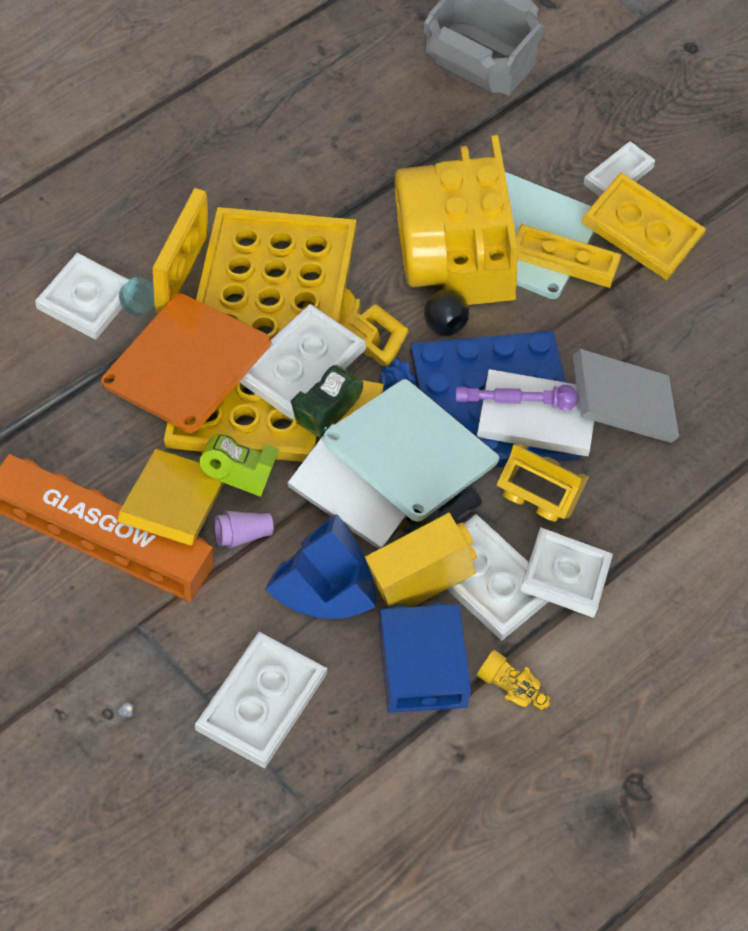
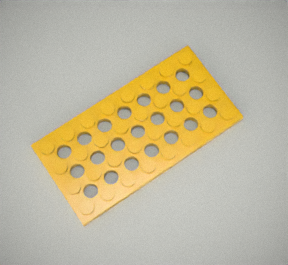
[164,207,357,462]

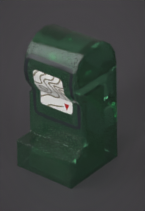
[290,365,363,439]

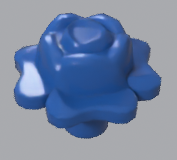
[379,358,416,392]

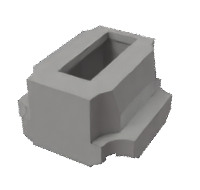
[423,0,545,96]

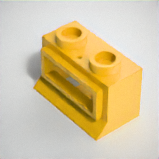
[496,443,589,522]

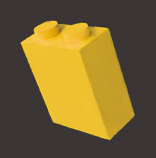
[365,512,478,608]

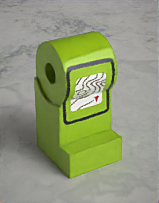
[199,434,279,497]

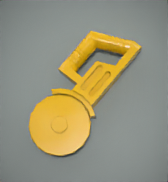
[303,288,409,367]

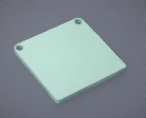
[505,172,595,299]
[322,379,499,521]

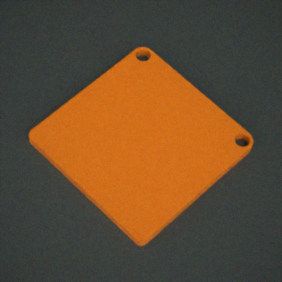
[101,293,272,433]

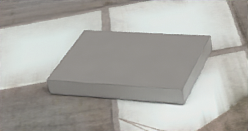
[572,349,679,443]

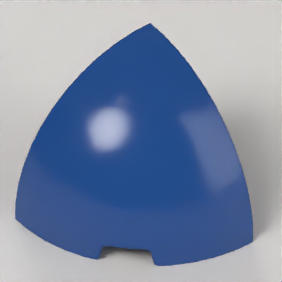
[265,514,377,619]

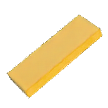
[516,224,622,288]

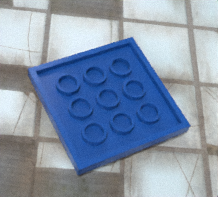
[410,331,581,468]

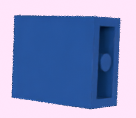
[378,602,471,713]

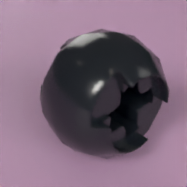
[424,290,469,335]

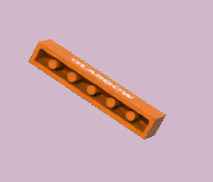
[0,454,214,602]

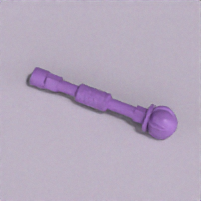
[456,384,578,411]

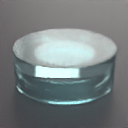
[119,277,155,316]

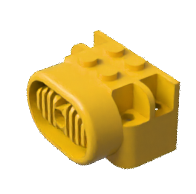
[394,135,518,305]

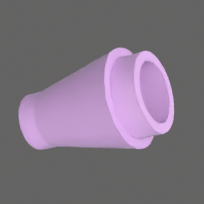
[214,510,274,549]

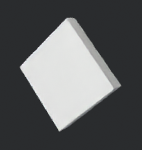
[35,253,137,340]
[520,527,613,618]

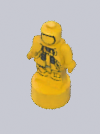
[476,650,551,710]

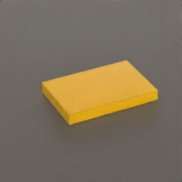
[581,172,706,280]
[152,188,208,313]
[118,449,224,546]

